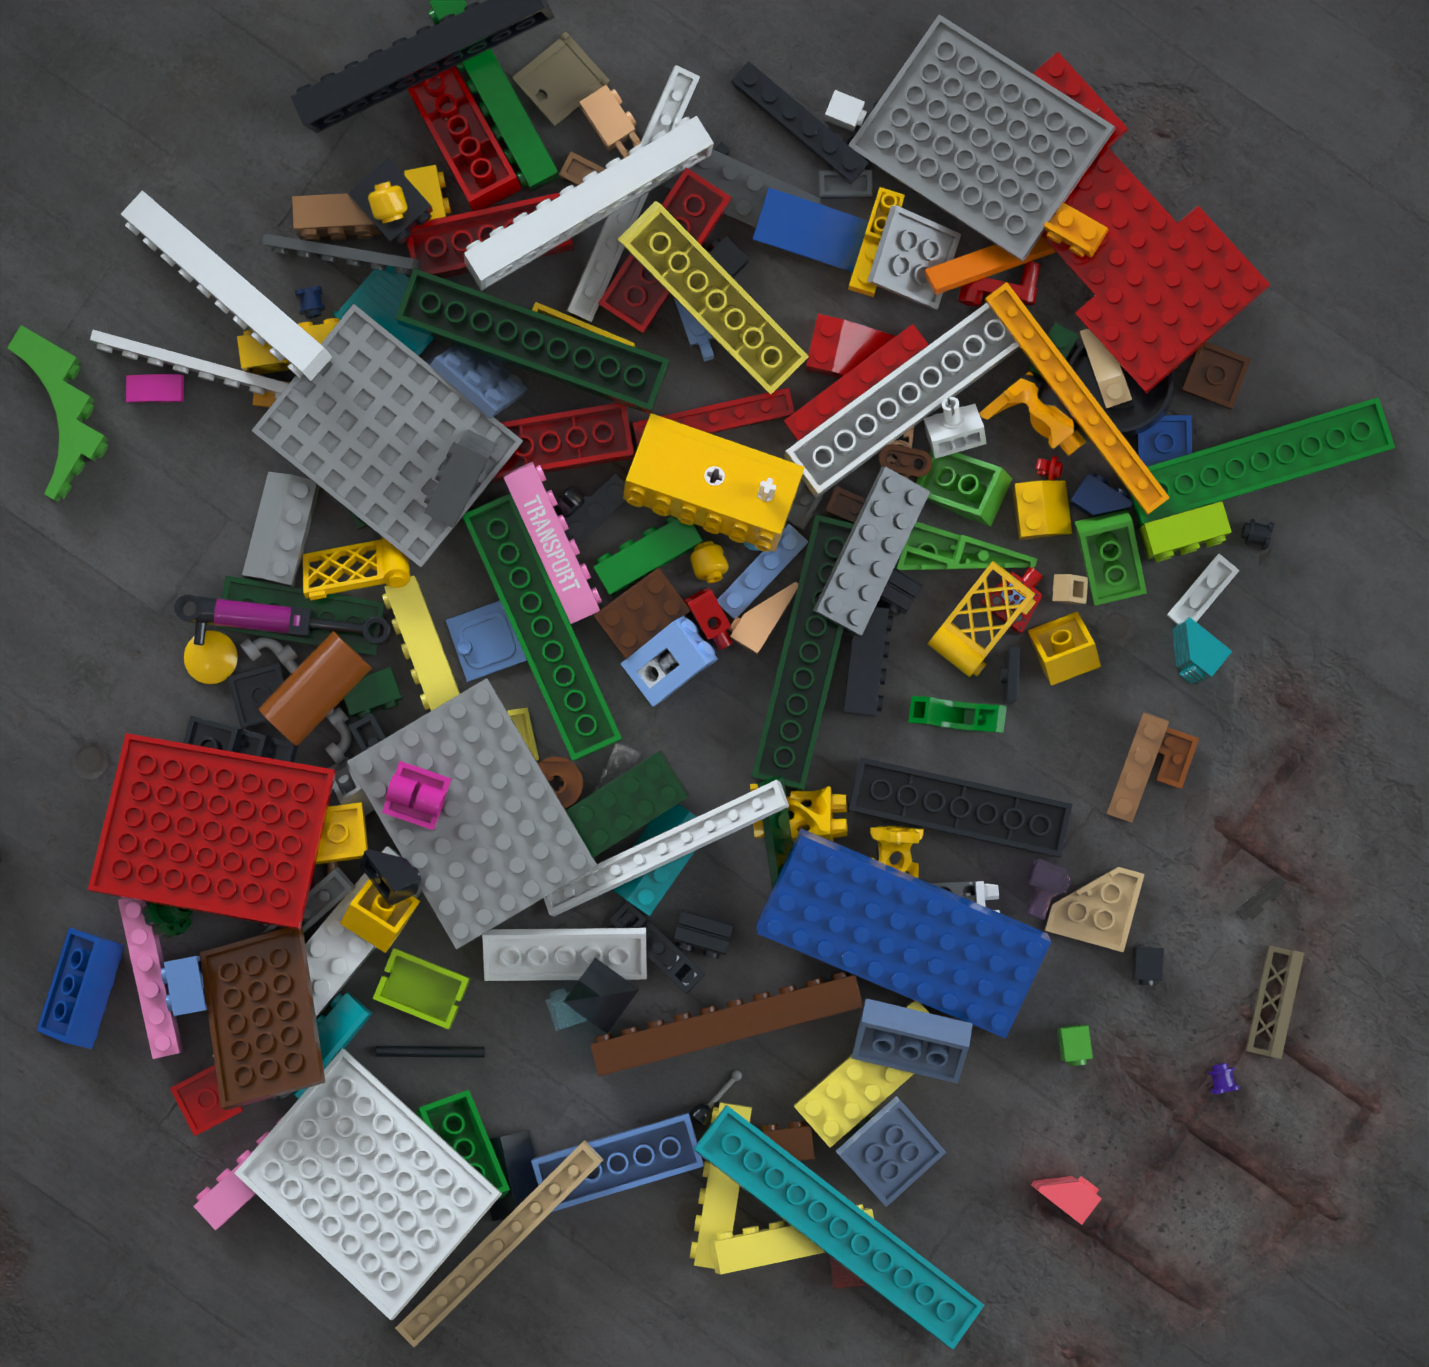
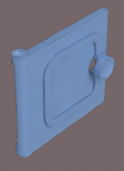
[446,601,527,682]

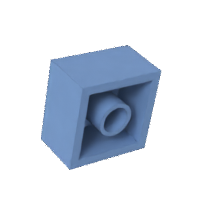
[161,956,207,1016]

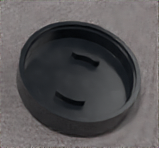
[1069,342,1174,437]

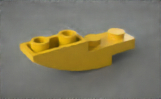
[848,187,905,297]

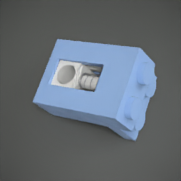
[621,616,718,707]

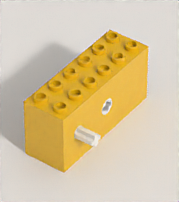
[623,413,805,552]

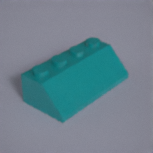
[1172,617,1232,684]
[612,804,697,916]
[292,992,374,1099]

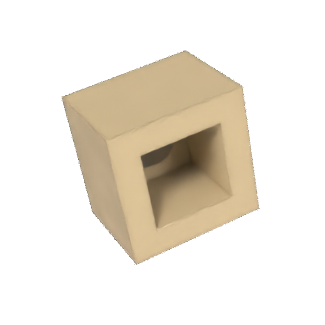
[1052,574,1088,604]

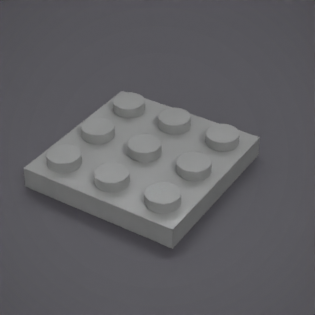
[867,205,961,310]

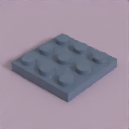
[430,345,528,419]
[836,1096,946,1207]

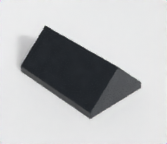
[489,1130,538,1221]

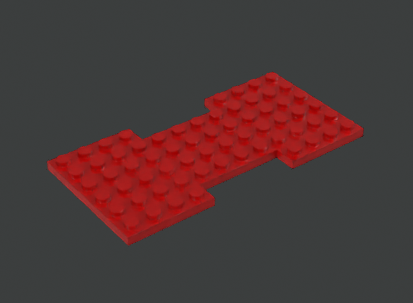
[1033,52,1270,394]

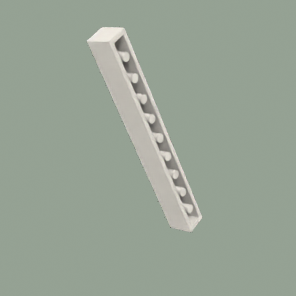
[121,191,332,381]

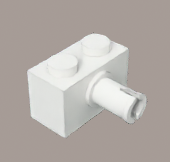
[924,397,986,459]

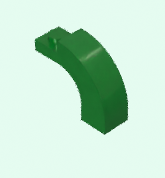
[908,696,1007,733]

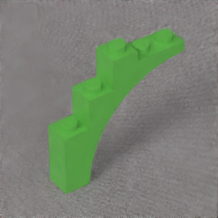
[7,325,108,502]

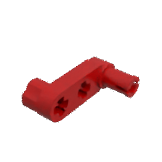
[958,262,1041,307]

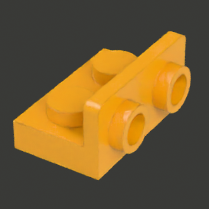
[1043,203,1109,258]

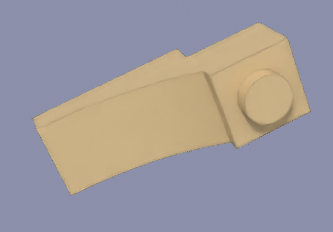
[1080,328,1132,408]

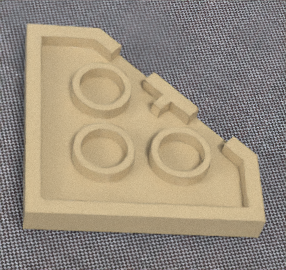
[1044,867,1144,952]

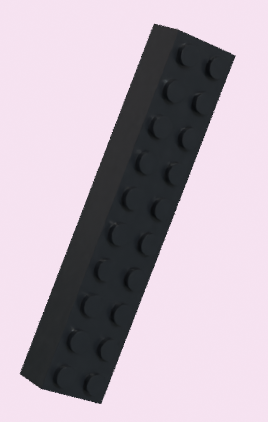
[290,0,555,133]

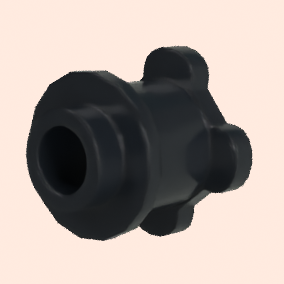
[1241,519,1274,550]

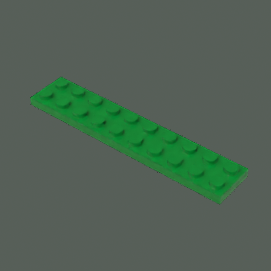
[1130,397,1395,526]

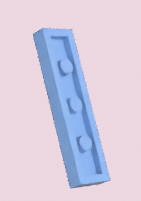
[717,524,809,620]

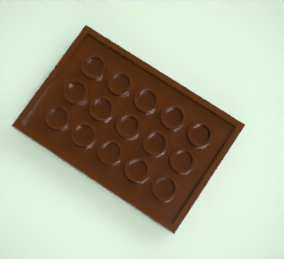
[200,926,326,1110]

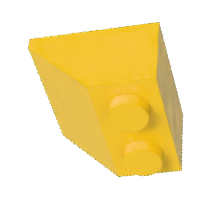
[1012,481,1072,540]
[1028,611,1101,686]
[340,879,420,953]

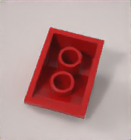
[805,314,895,378]

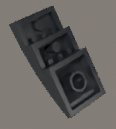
[183,715,299,762]

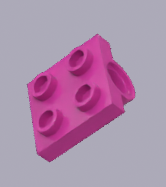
[382,761,452,830]

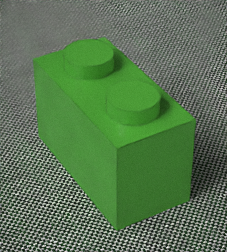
[1056,1024,1093,1066]

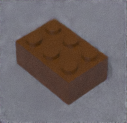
[594,567,691,660]

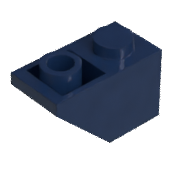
[1069,473,1134,518]

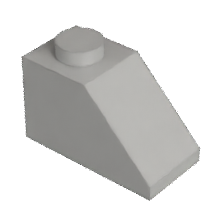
[328,757,375,816]

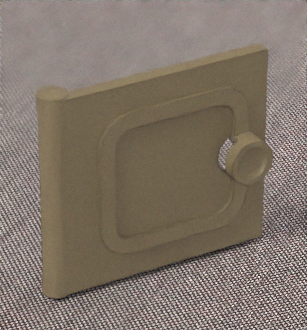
[512,32,610,127]

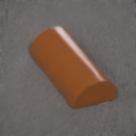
[258,631,372,746]

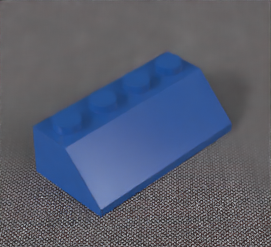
[37,927,125,1049]

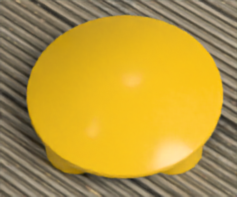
[184,630,238,684]

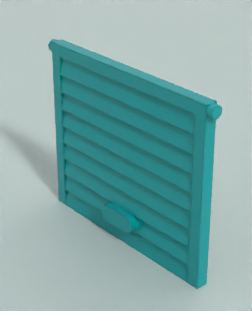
[332,266,435,356]

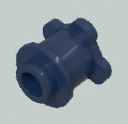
[295,286,326,319]

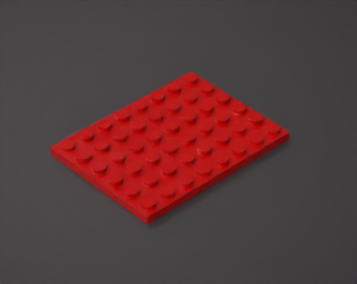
[88,733,336,930]

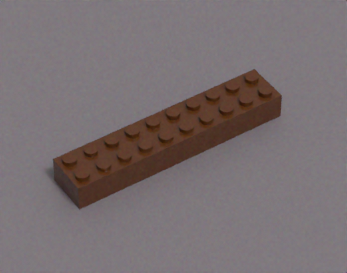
[590,971,863,1076]

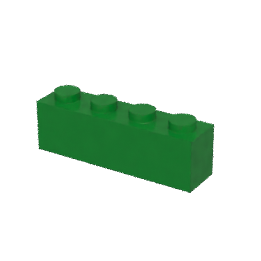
[594,516,703,597]

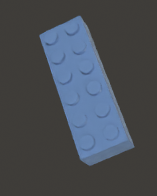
[531,1112,704,1212]

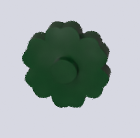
[142,902,193,938]

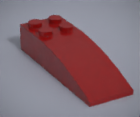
[407,66,522,211]

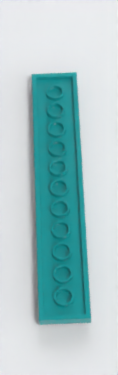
[693,1105,984,1350]

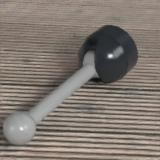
[689,1070,742,1127]

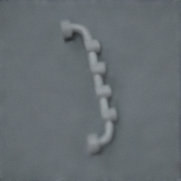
[240,637,352,765]

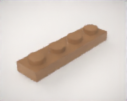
[1107,712,1169,823]

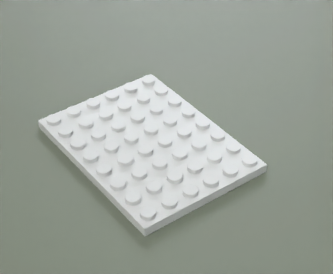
[235,1049,502,1320]

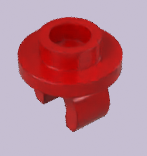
[1035,456,1063,481]

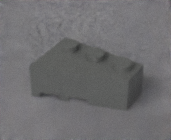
[424,429,497,528]

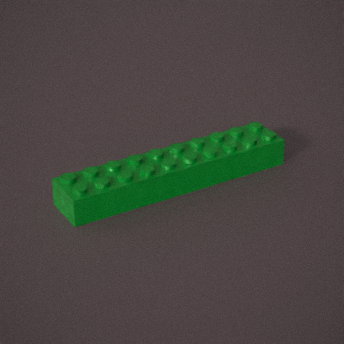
[463,493,622,762]

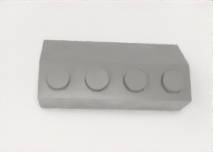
[242,472,320,587]

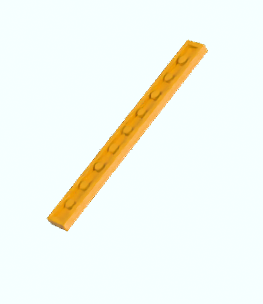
[985,282,1170,515]

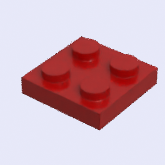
[170,1065,244,1136]

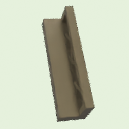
[1246,945,1304,1059]

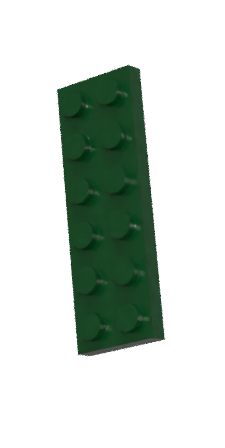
[216,576,385,656]

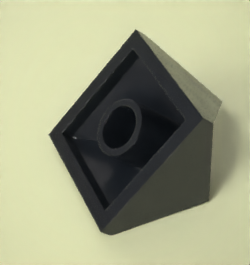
[564,958,639,1034]

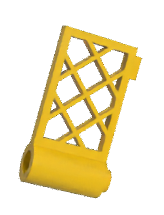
[303,537,410,600]
[927,561,1036,677]

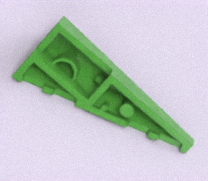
[895,522,1037,570]

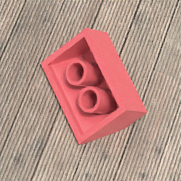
[1031,1176,1102,1225]

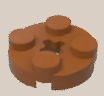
[538,756,583,809]

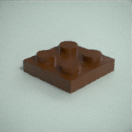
[1181,342,1251,410]

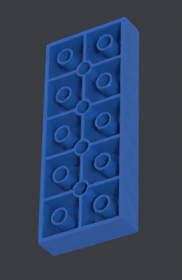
[756,828,1051,1039]

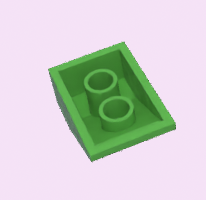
[916,449,1012,527]
[1075,509,1147,606]

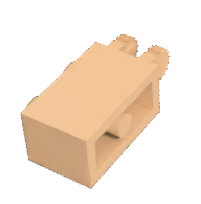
[579,85,640,159]

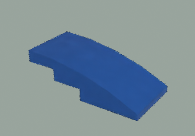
[752,188,869,272]

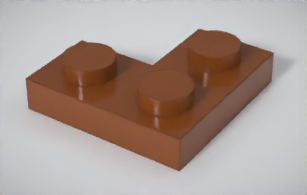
[1155,727,1199,789]

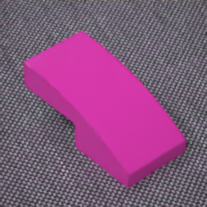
[126,374,184,403]

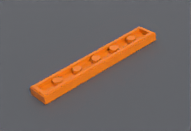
[925,236,1055,295]

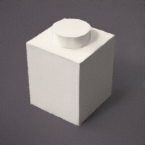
[824,90,867,132]

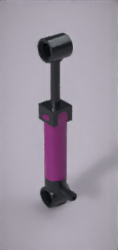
[174,594,392,646]

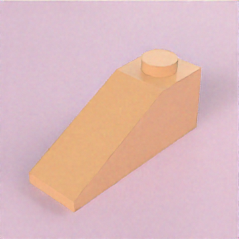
[729,582,798,655]

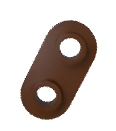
[878,445,932,478]

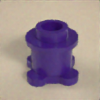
[1208,1063,1240,1094]

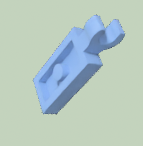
[673,297,714,362]

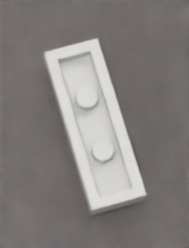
[1166,554,1239,624]

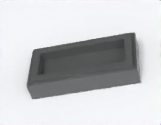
[819,170,872,199]

